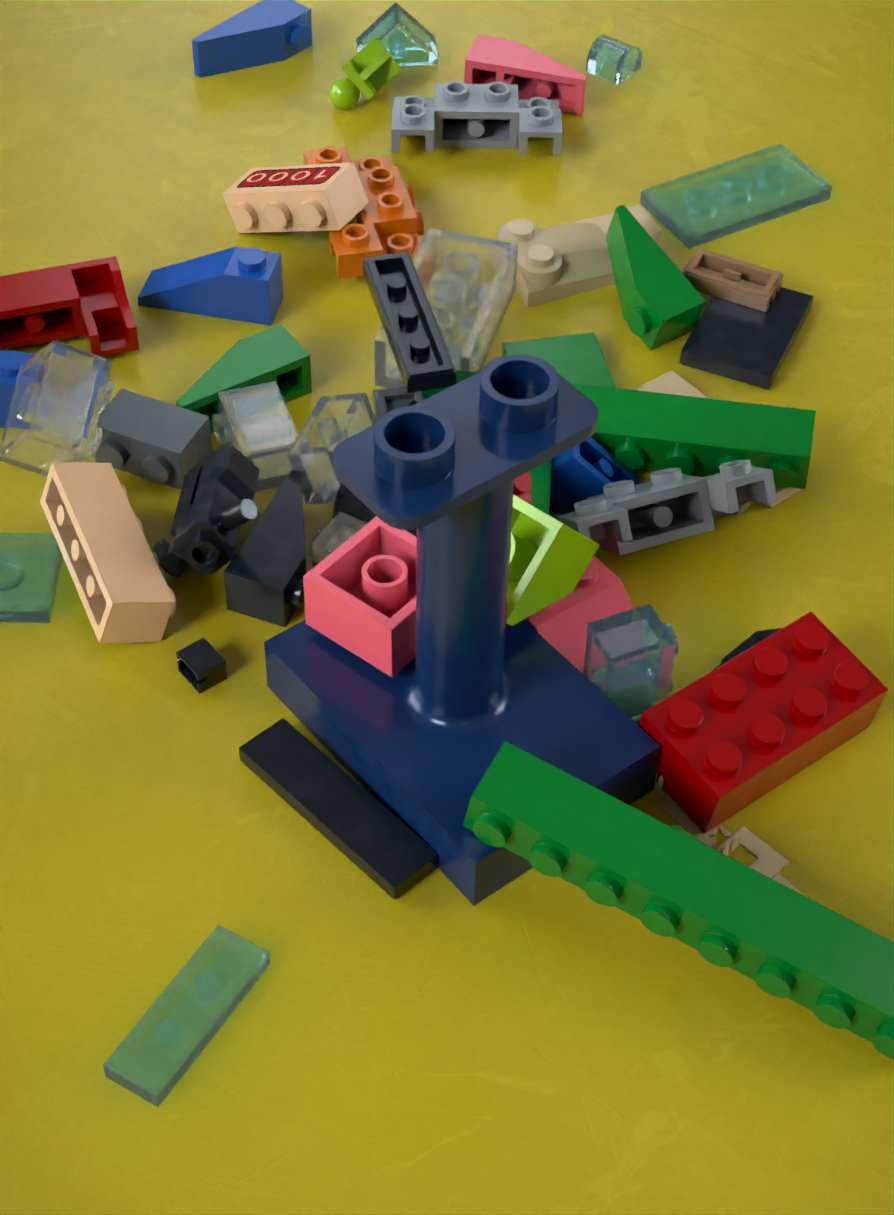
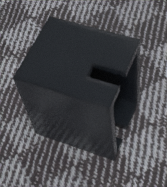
[176,637,227,694]

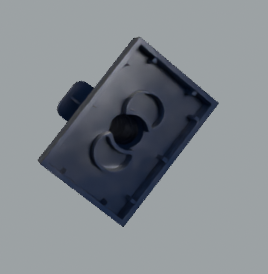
[264,354,661,905]

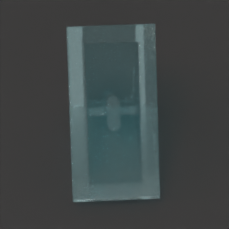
[356,2,438,66]

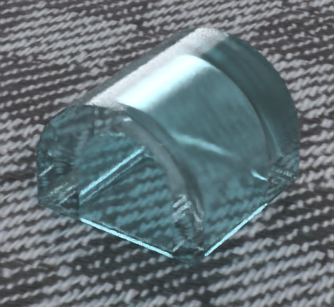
[586,34,642,85]

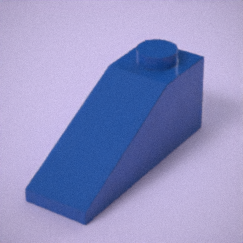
[192,0,312,78]
[137,247,283,326]

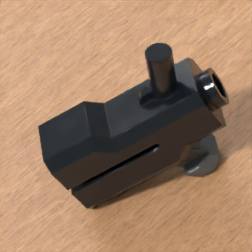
[152,445,260,577]

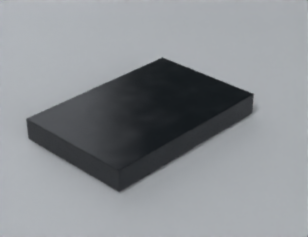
[679,287,813,389]

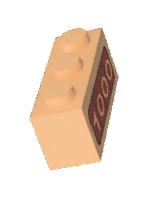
[222,162,369,233]

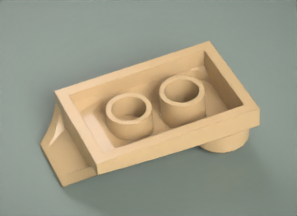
[489,204,663,307]

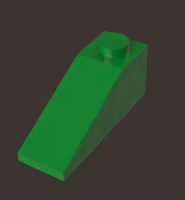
[605,205,706,350]
[176,324,312,433]

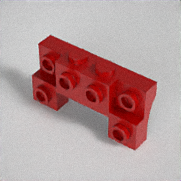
[0,256,139,358]

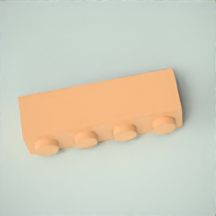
[40,461,176,644]

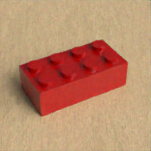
[638,611,888,834]

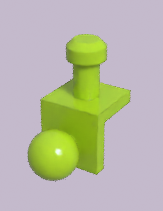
[329,37,403,109]

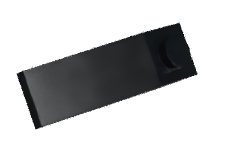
[224,469,306,627]

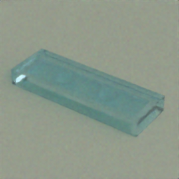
[103,925,270,1107]

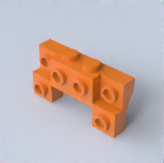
[303,147,428,282]

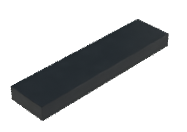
[363,252,457,393]
[239,718,439,900]

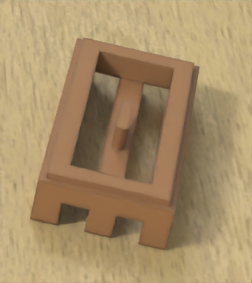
[682,248,784,312]

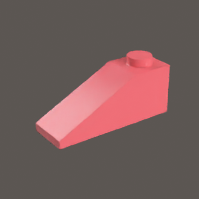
[464,35,586,116]

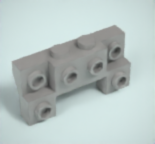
[391,81,563,155]
[557,460,778,555]

